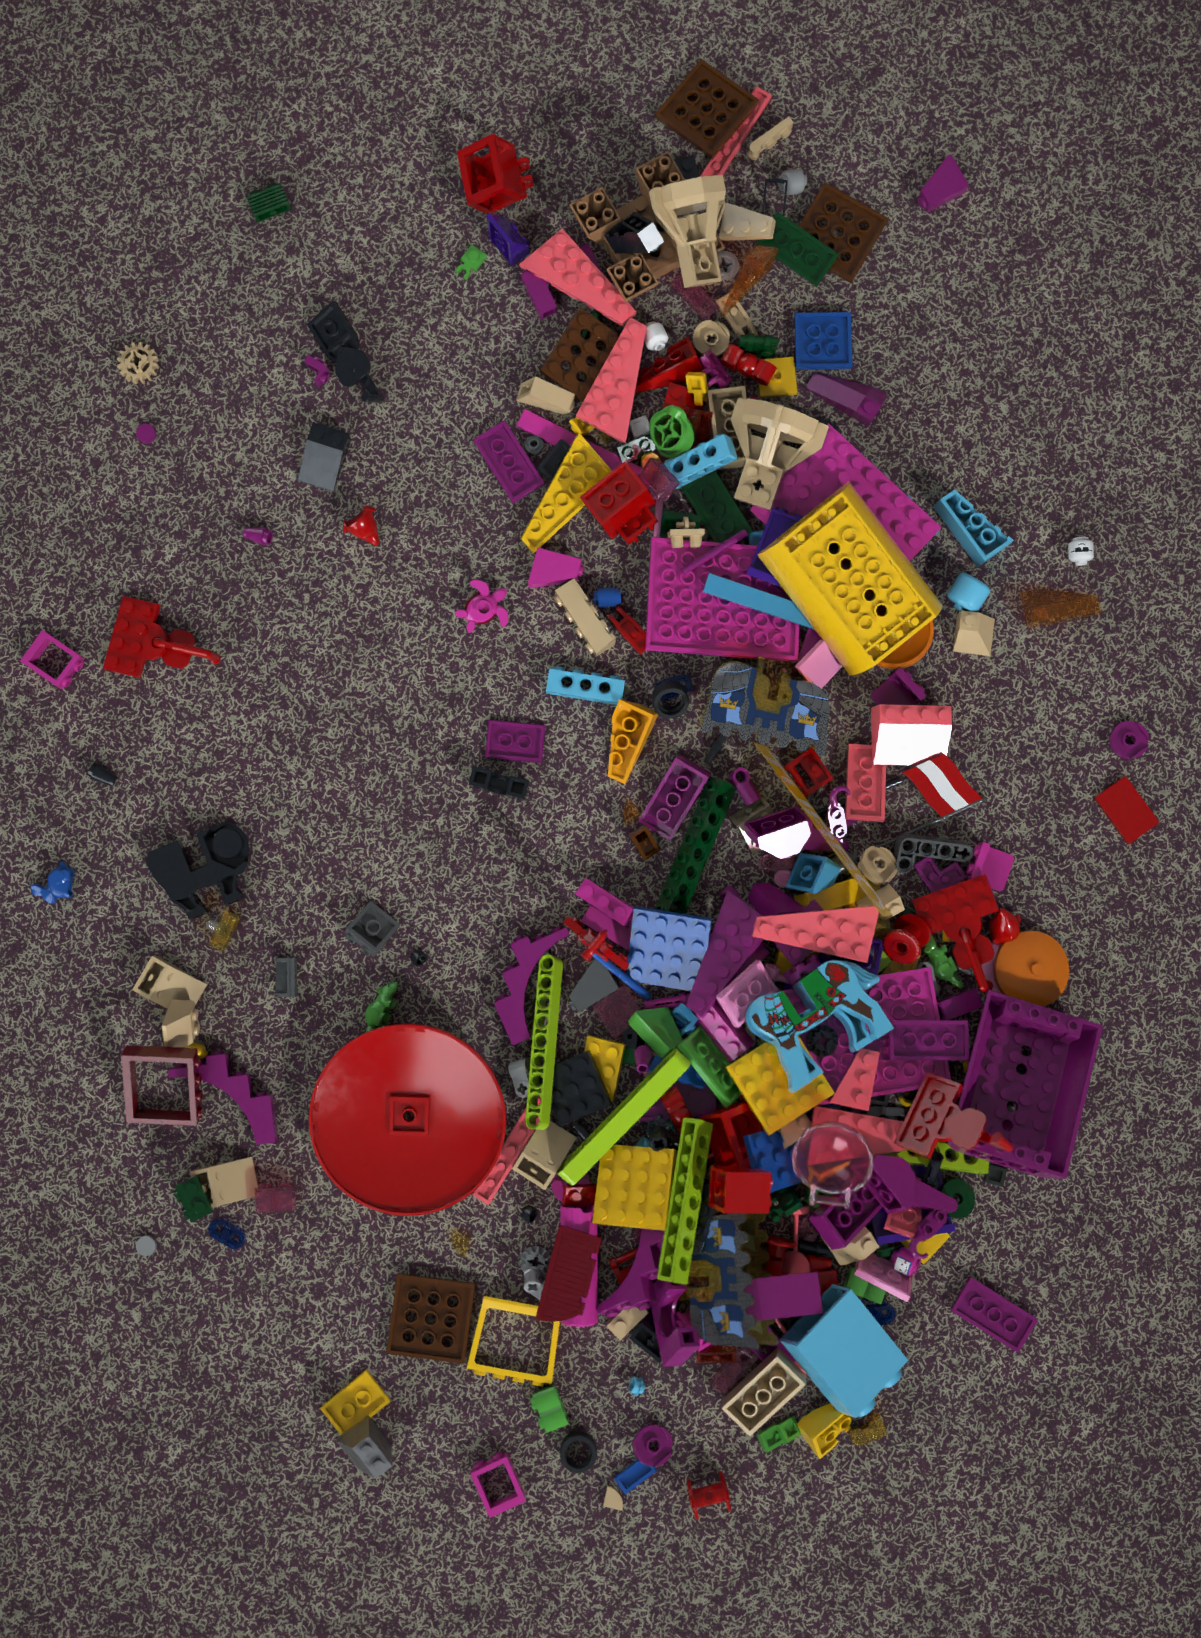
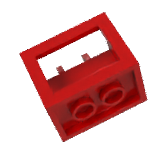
[457,133,534,214]
[580,461,659,545]
[699,1100,764,1168]

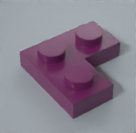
[913,857,967,893]

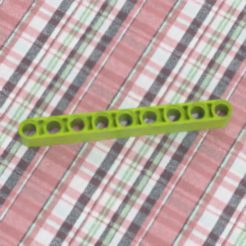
[525,954,563,1130]
[556,1049,691,1186]

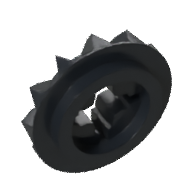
[807,1025,838,1057]

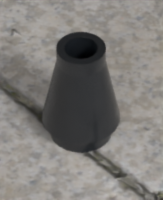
[87,762,118,787]

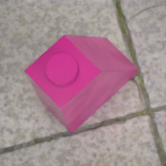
[528,548,584,588]

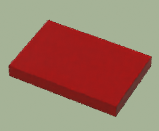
[1094,776,1160,845]

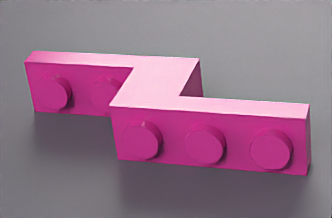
[575,878,634,928]

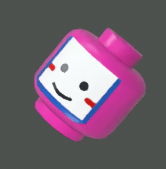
[891,1247,922,1276]

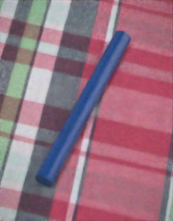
[592,953,651,1000]

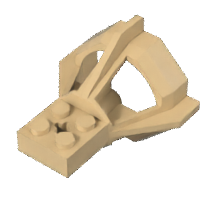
[649,175,726,288]
[731,398,829,511]

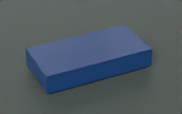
[614,1459,657,1495]

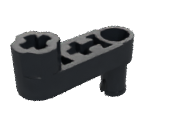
[649,1125,680,1157]

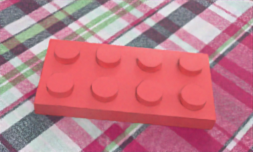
[845,744,886,822]

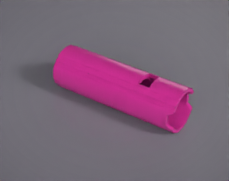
[560,1205,598,1327]

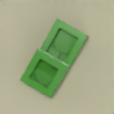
[756,1415,801,1453]

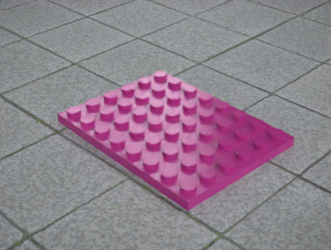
[750,423,942,601]
[645,537,799,662]
[776,967,951,1106]

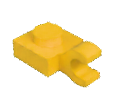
[685,372,708,406]

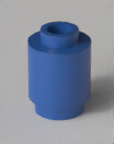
[594,587,621,607]

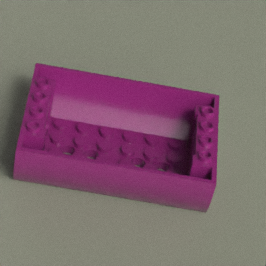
[948,990,1103,1179]

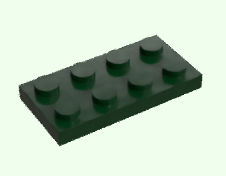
[756,212,839,288]
[682,470,754,544]

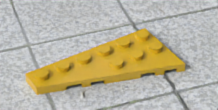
[520,433,612,553]

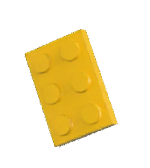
[584,1035,626,1102]

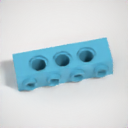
[658,434,738,491]
[546,666,625,705]

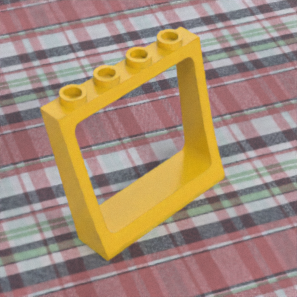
[467,1296,560,1387]

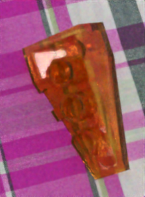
[721,245,779,317]
[1019,589,1102,629]

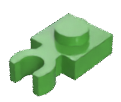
[456,244,487,280]

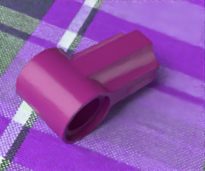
[728,768,761,806]

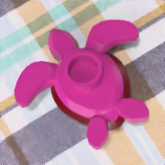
[455,579,509,633]

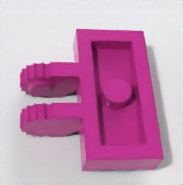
[700,349,732,389]

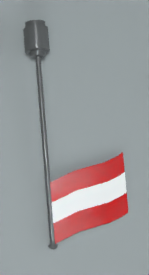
[830,754,987,876]

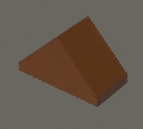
[628,824,660,861]

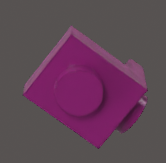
[304,355,330,388]

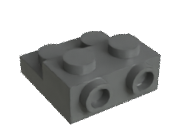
[345,901,400,957]

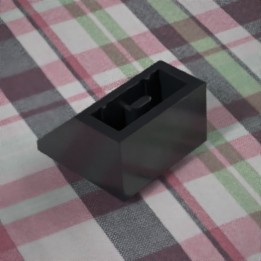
[628,1307,662,1364]

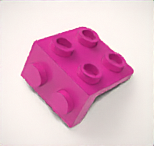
[966,842,1014,891]

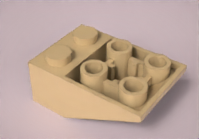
[132,956,208,1009]
[512,1121,577,1190]
[190,1157,260,1208]

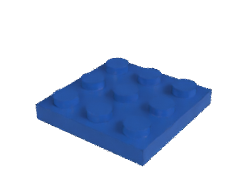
[794,312,852,370]
[743,1130,808,1193]

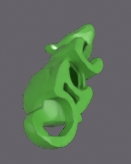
[923,934,964,988]
[365,982,398,1032]

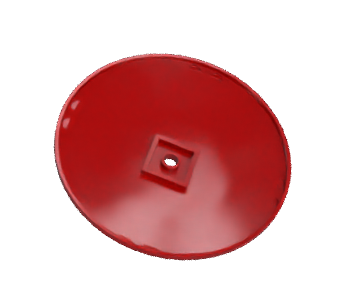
[309,1023,506,1216]

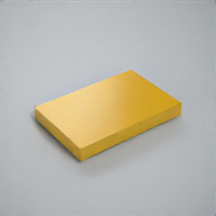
[320,1369,391,1435]

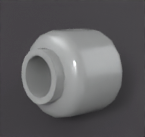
[778,169,807,196]

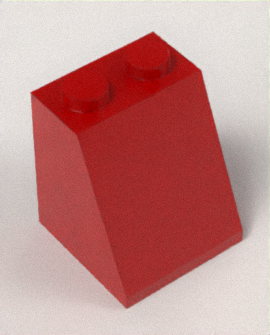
[708,1165,773,1213]

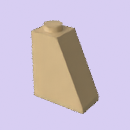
[516,376,575,415]

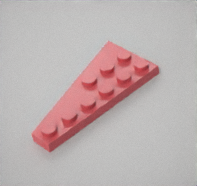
[520,228,636,326]
[576,317,647,444]
[752,905,879,963]
[805,1106,907,1166]

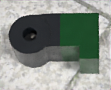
[622,1028,644,1065]

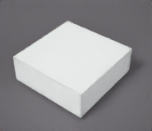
[629,415,650,439]

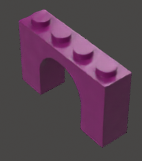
[521,243,604,320]
[650,1279,700,1367]

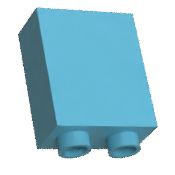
[780,1284,908,1418]

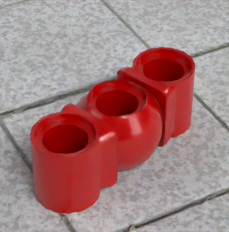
[720,344,777,386]
[660,1086,693,1135]

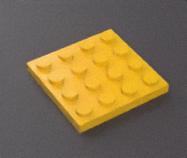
[725,1036,835,1136]
[592,1145,677,1231]

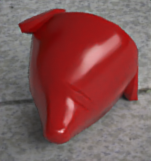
[343,505,379,546]
[988,908,1021,945]

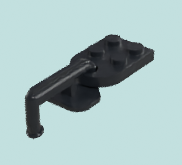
[307,301,383,403]

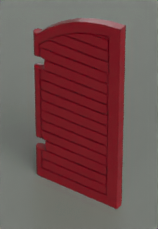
[535,1225,602,1322]

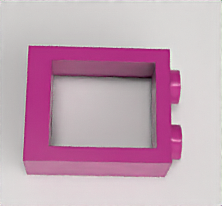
[20,630,85,690]
[470,1451,526,1518]

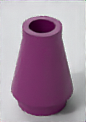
[243,527,273,546]
[634,1045,653,1073]

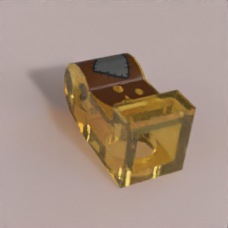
[849,1412,888,1446]

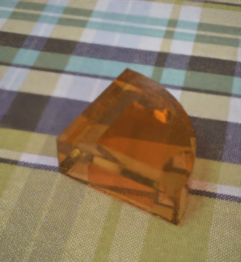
[623,799,642,826]

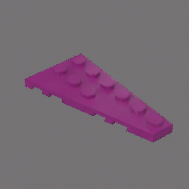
[686,890,764,1019]

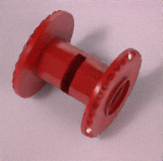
[883,914,931,964]
[762,1235,797,1277]
[686,1471,732,1520]

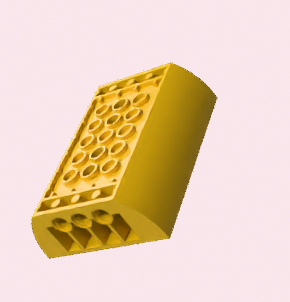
[757,481,943,676]

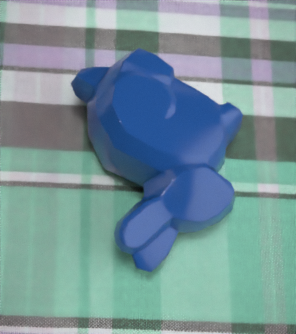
[31,861,74,904]

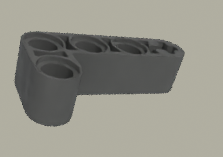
[893,833,973,873]

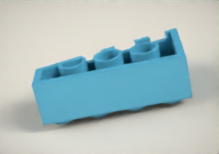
[933,490,1014,567]

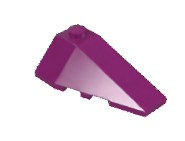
[805,372,888,427]

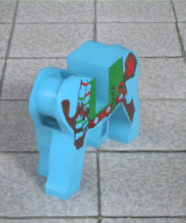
[746,960,894,1093]

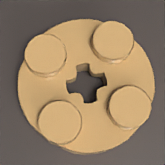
[692,320,730,357]
[858,846,897,885]

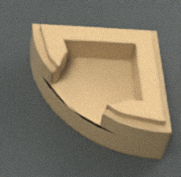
[603,1485,623,1511]

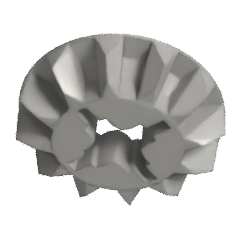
[717,251,739,281]
[520,1246,551,1274]

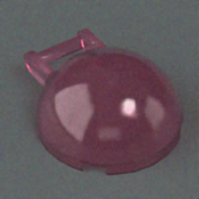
[792,1121,873,1210]

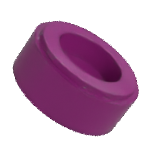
[136,424,156,444]

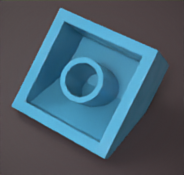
[785,853,841,894]

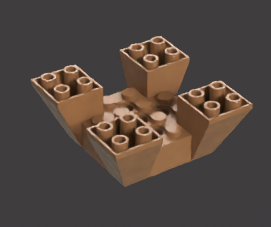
[569,151,725,302]

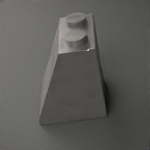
[336,1415,393,1478]

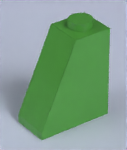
[628,1007,683,1059]

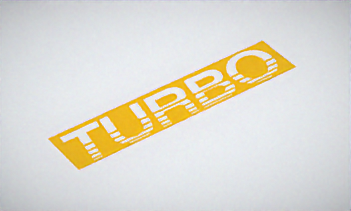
[754,743,893,916]

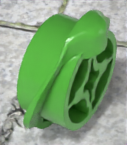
[649,405,694,458]

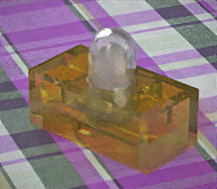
[205,909,242,951]

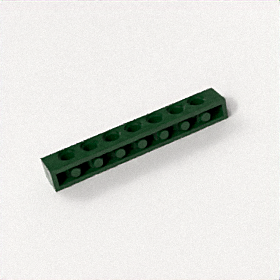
[655,776,737,914]

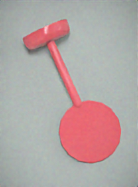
[782,1203,810,1275]

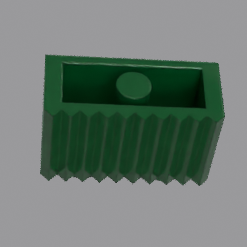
[246,183,292,223]

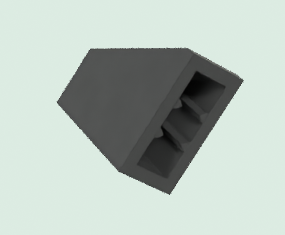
[568,958,619,1012]

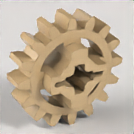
[117,342,159,384]

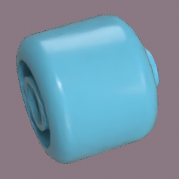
[947,572,990,612]

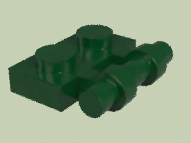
[738,333,778,357]
[767,1185,804,1222]

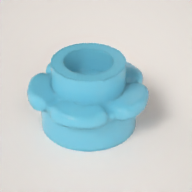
[629,1377,645,1396]

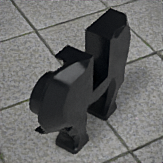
[146,821,249,919]

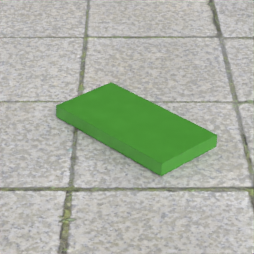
[677,1025,741,1108]

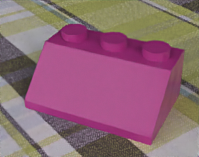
[694,1002,754,1062]

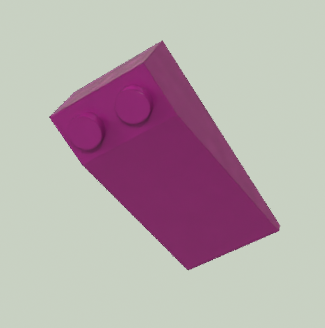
[638,753,711,841]
[808,1175,882,1250]
[743,1272,823,1321]

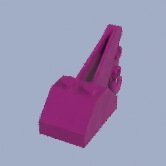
[744,785,851,859]
[851,1155,958,1259]

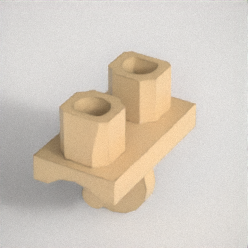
[668,517,705,548]

